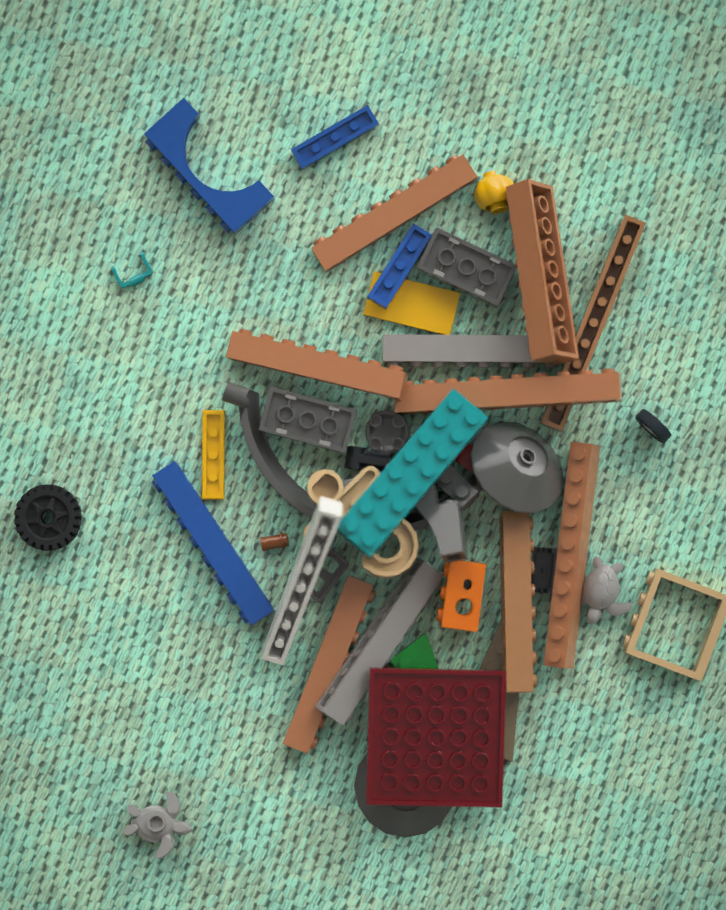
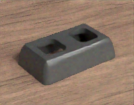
[310,547,349,602]

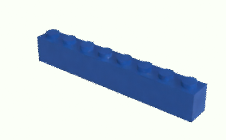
[152,461,275,626]

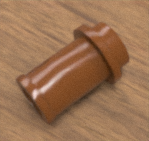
[260,532,289,551]

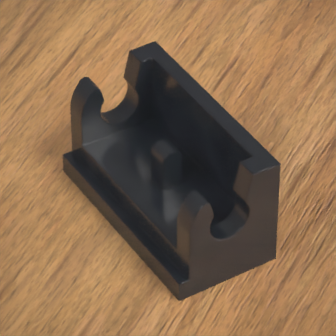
[531,547,558,594]

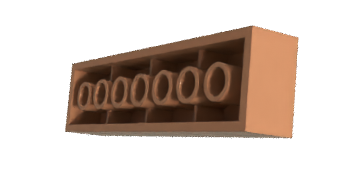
[506,179,579,365]

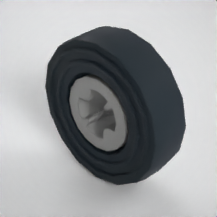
[635,409,672,444]

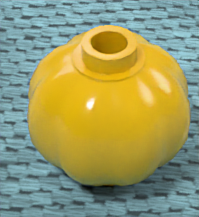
[474,171,514,214]

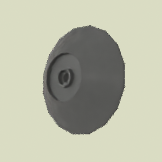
[471,421,564,514]
[354,753,452,837]

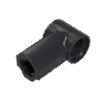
[344,446,390,472]

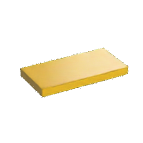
[363,271,460,335]

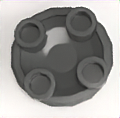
[365,410,410,454]

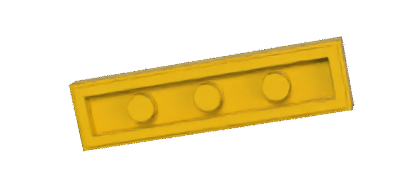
[202,410,225,500]

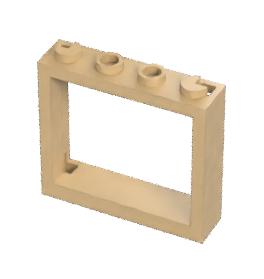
[622,568,726,682]

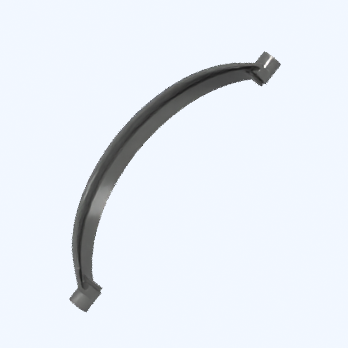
[222,381,483,531]

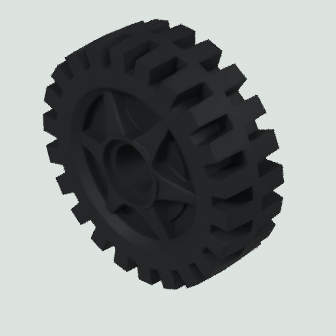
[14,484,82,551]

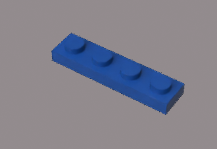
[291,105,379,170]
[367,224,432,310]

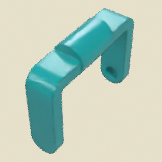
[111,251,152,288]

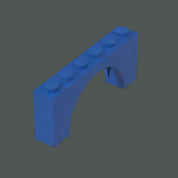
[144,98,275,235]

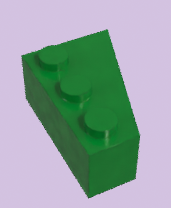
[390,632,438,669]

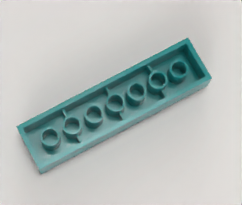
[336,388,489,559]

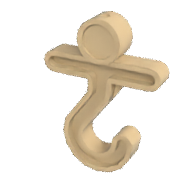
[304,466,419,579]

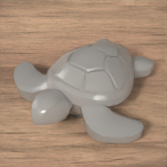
[581,557,631,624]
[123,792,192,859]

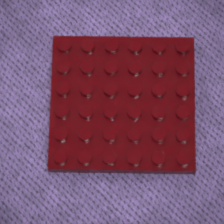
[366,667,506,807]

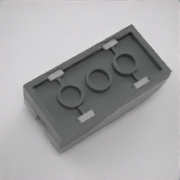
[417,227,517,309]
[258,386,357,453]

